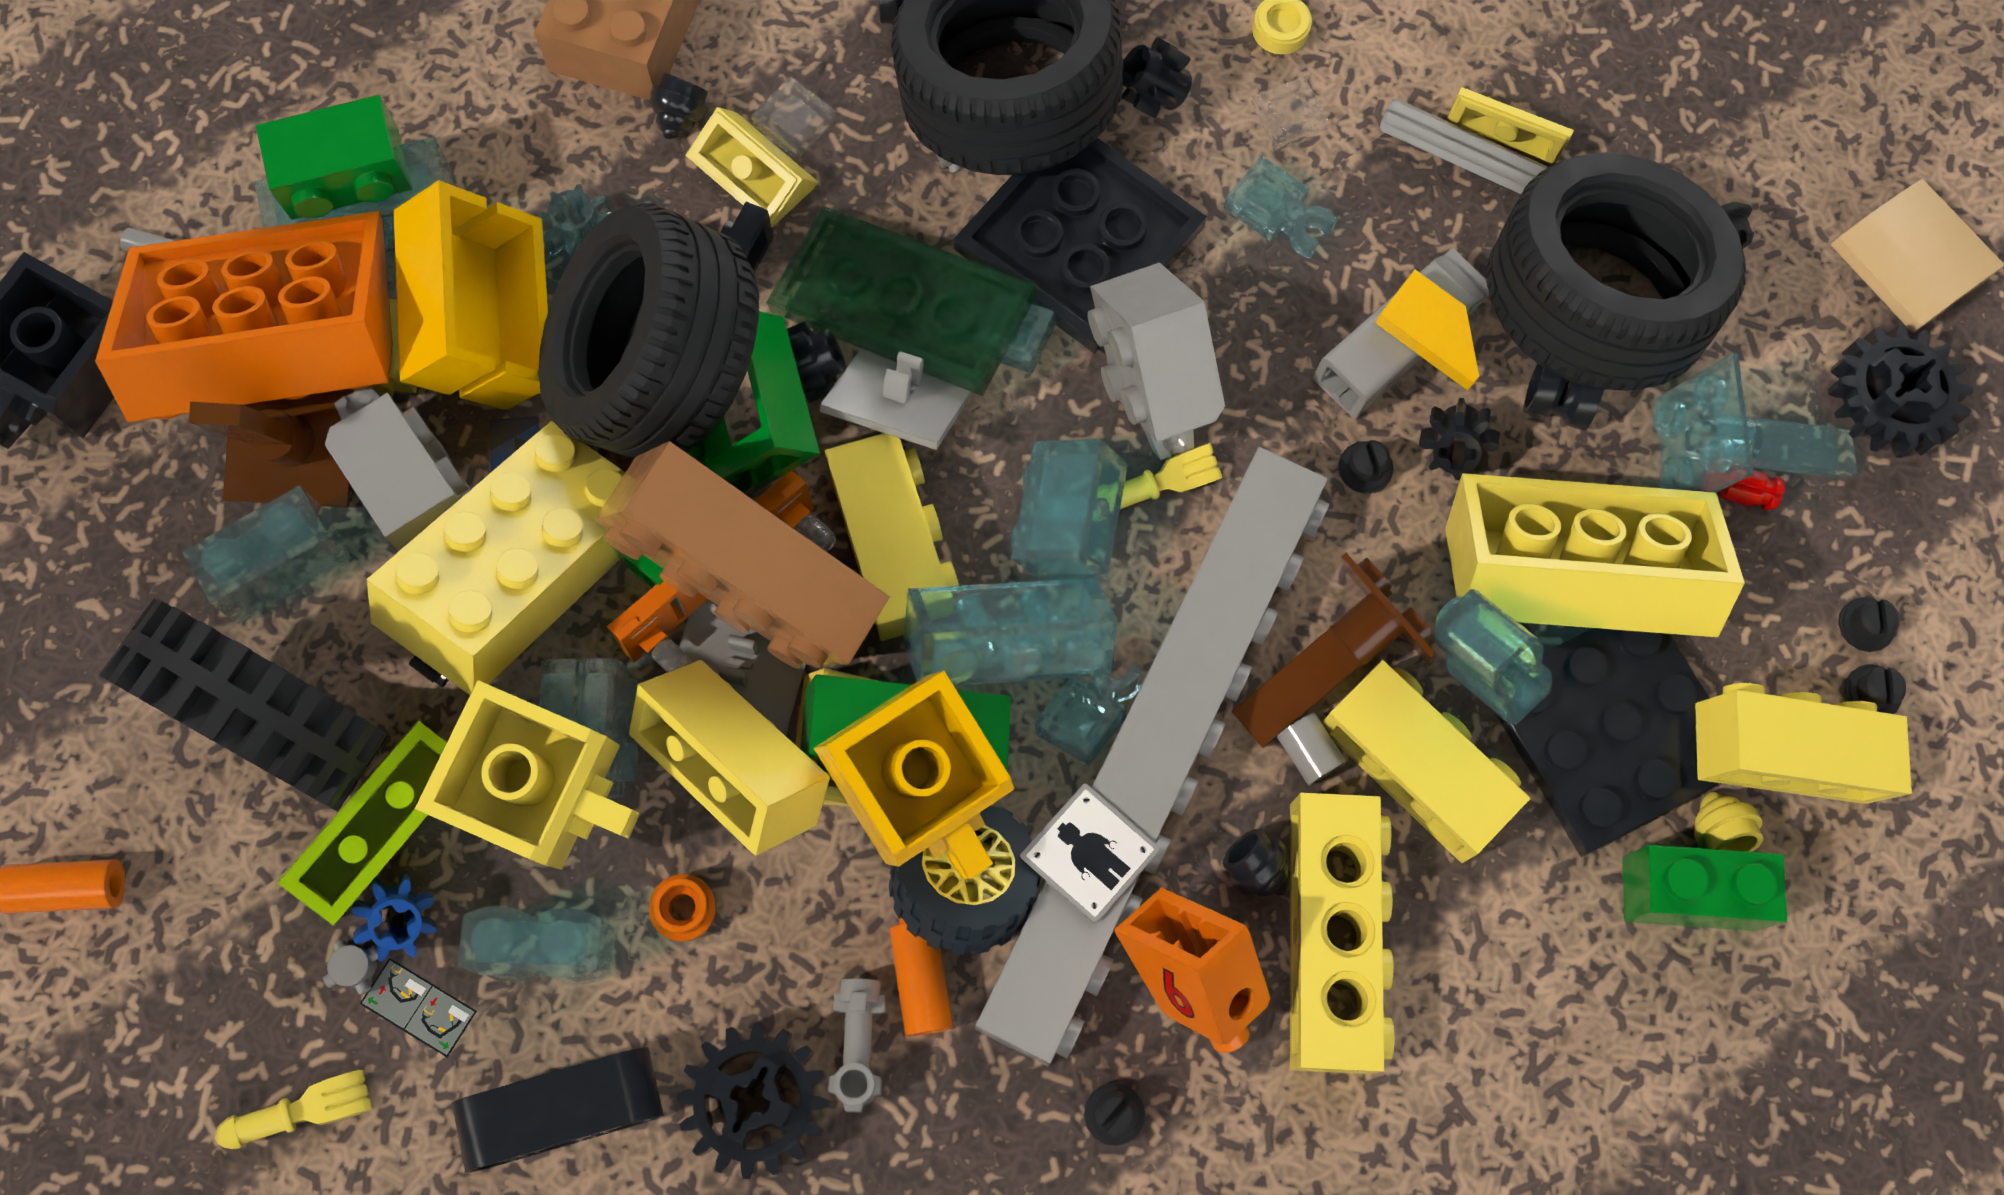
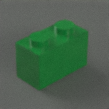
[256,94,413,220]
[1622,845,1787,931]

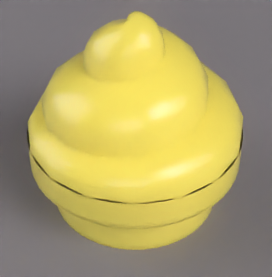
[1694,791,1763,852]

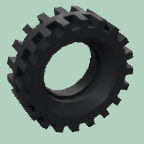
[99,598,388,812]

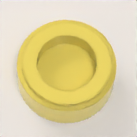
[1252,0,1312,54]

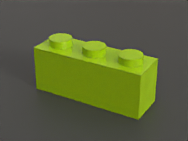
[277,721,447,926]

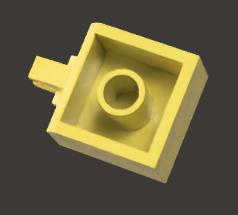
[415,680,640,870]

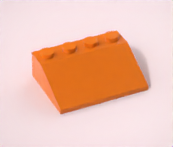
[95,211,393,422]

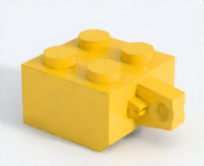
[813,670,1014,880]

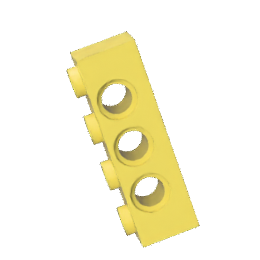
[1290,793,1395,1074]

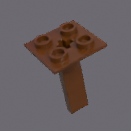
[189,389,355,508]
[1232,552,1437,748]

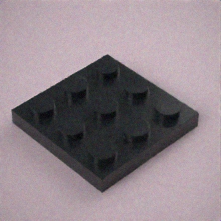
[954,138,1207,354]
[1480,628,1721,857]

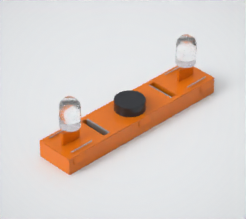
[607,471,835,673]

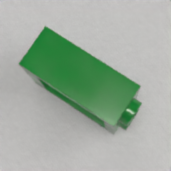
[687,311,820,496]

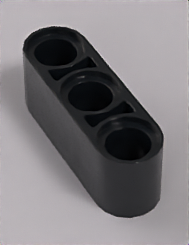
[452,1047,664,1173]

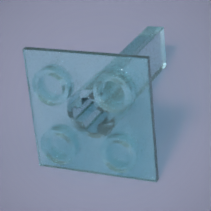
[1653,353,1858,493]

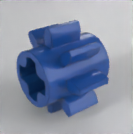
[351,873,437,962]

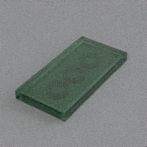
[766,206,1037,396]

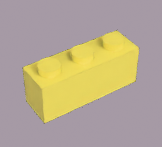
[824,433,961,641]
[629,660,830,856]
[1322,660,1531,863]
[1695,683,1912,804]

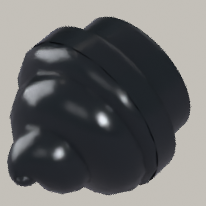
[649,73,709,139]
[1223,829,1290,896]

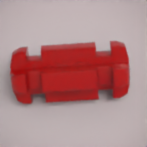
[1702,461,1785,511]

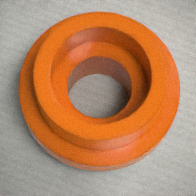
[649,874,717,942]

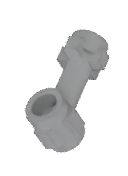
[828,979,886,1113]

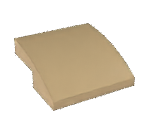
[1830,178,2004,333]

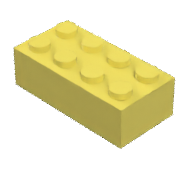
[366,421,626,695]
[1445,473,1745,637]

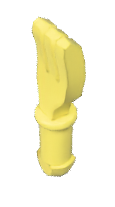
[1092,443,1223,515]
[215,1070,372,1149]

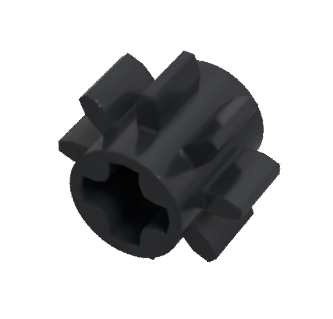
[1122,37,1192,118]
[787,321,846,403]
[1419,398,1500,480]

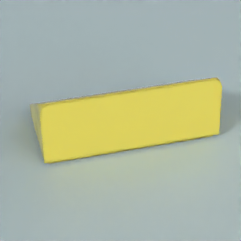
[1446,87,1574,167]
[685,107,818,227]

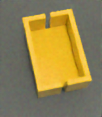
[394,180,548,410]

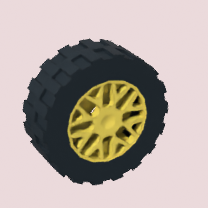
[889,805,1042,955]

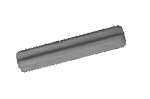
[1380,99,1547,194]

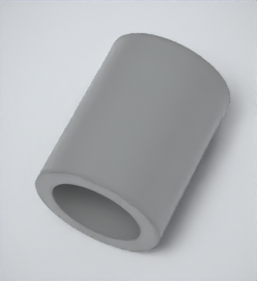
[1277,713,1347,786]

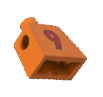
[1114,887,1270,1053]

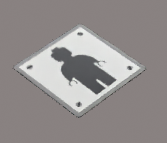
[1020,784,1160,923]

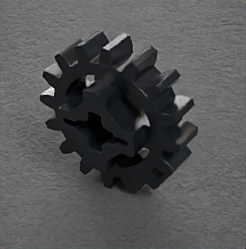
[1828,325,1973,458]
[677,1023,830,1179]

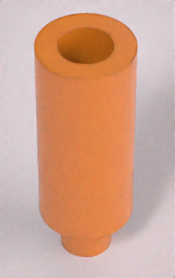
[0,859,125,914]
[889,918,954,1037]

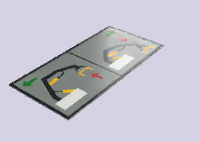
[359,958,477,1058]

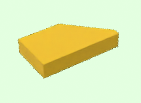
[1374,269,1479,391]

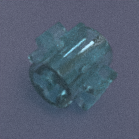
[536,184,611,260]

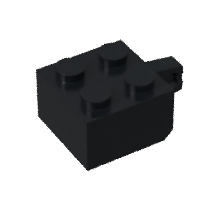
[0,252,114,449]

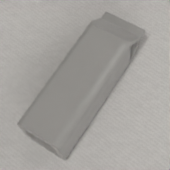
[1313,247,1489,419]

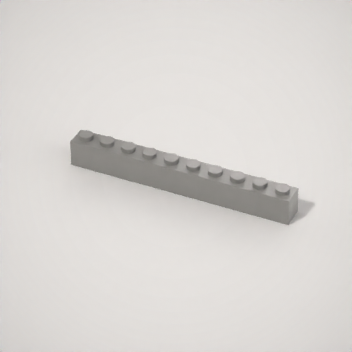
[975,447,1329,1067]

